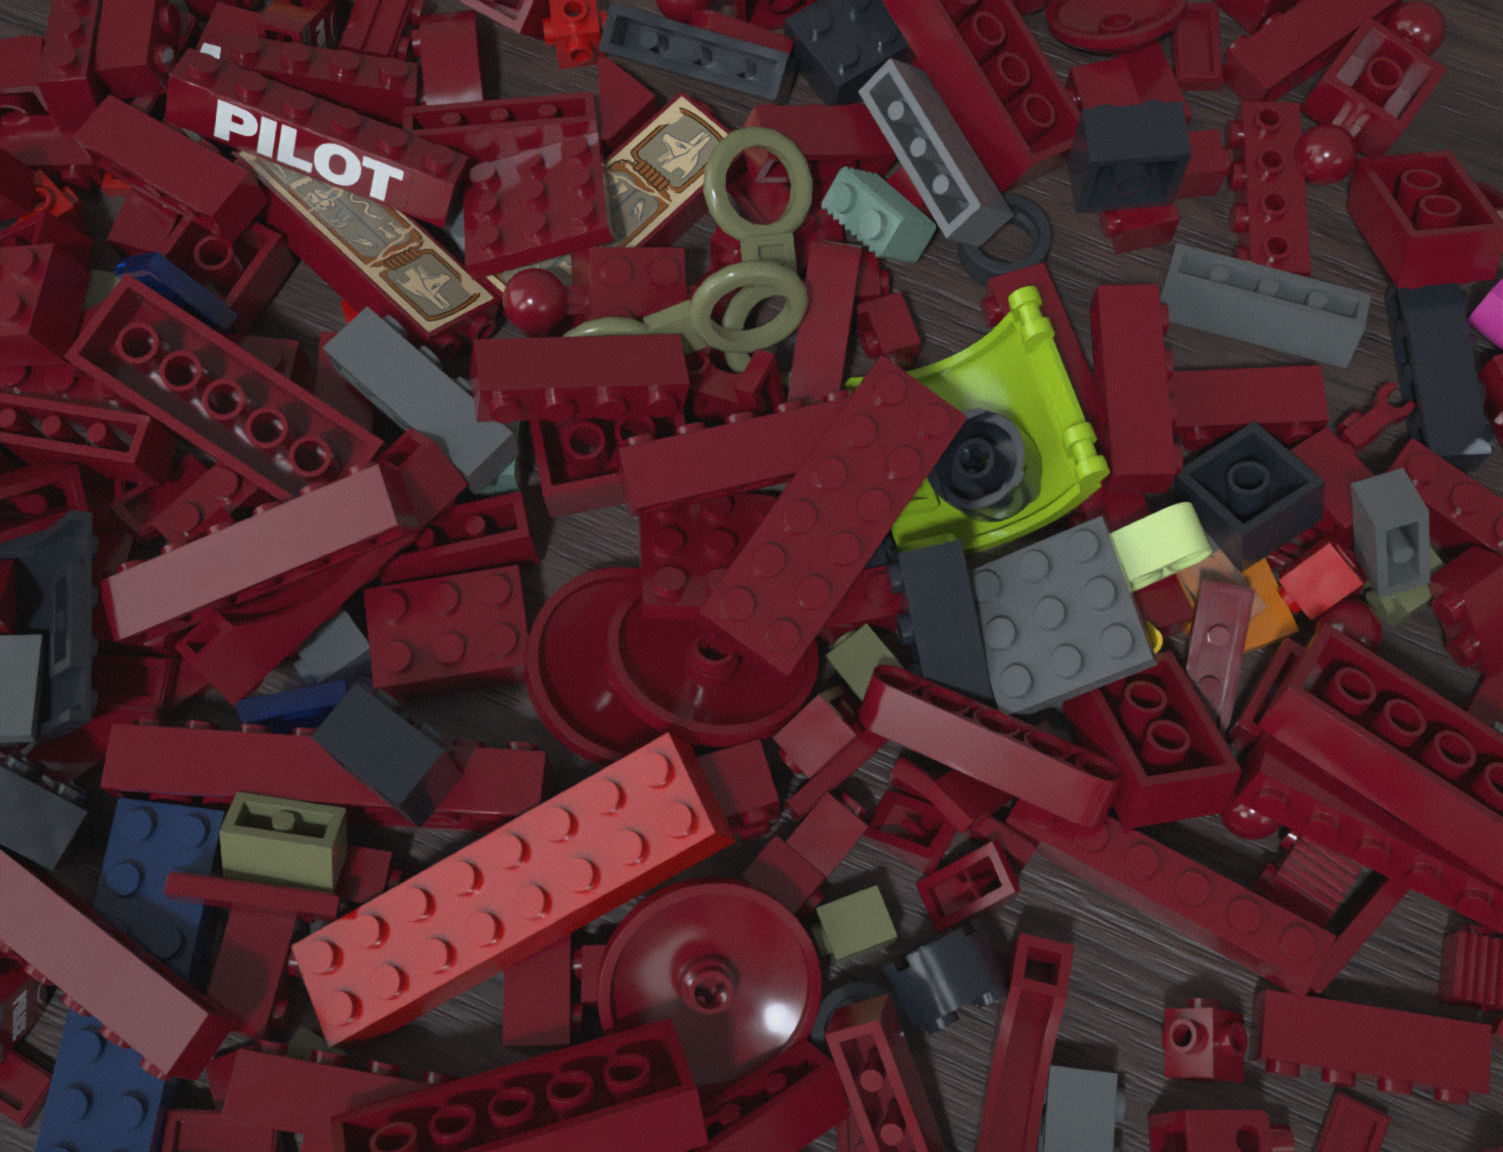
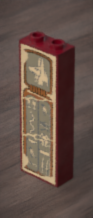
[479,91,748,338]
[230,149,501,363]

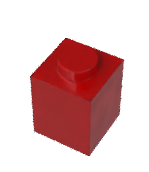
[1277,534,1363,621]

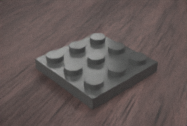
[968,516,1159,719]

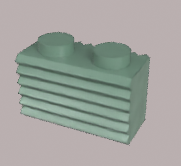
[821,166,936,263]

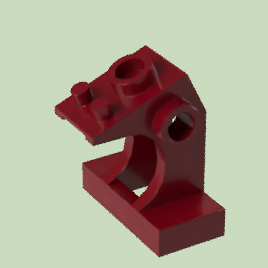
[684,324,787,425]

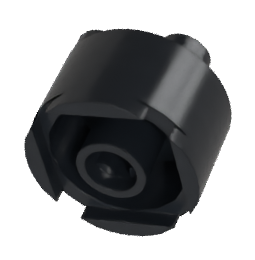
[927,408,1042,522]
[881,916,1010,1034]

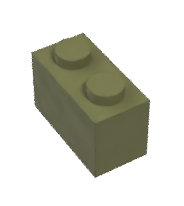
[219,792,348,893]

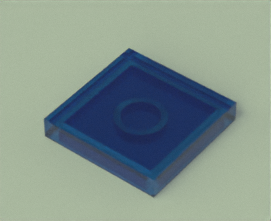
[113,251,238,330]
[236,679,352,734]

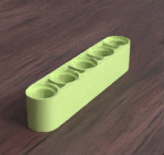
[1112,502,1213,592]

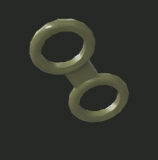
[703,126,813,393]
[563,260,809,355]

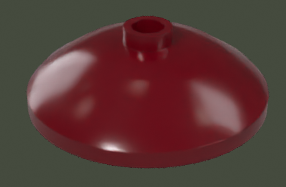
[1046,0,1188,54]

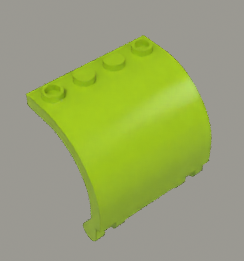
[841,286,1110,556]

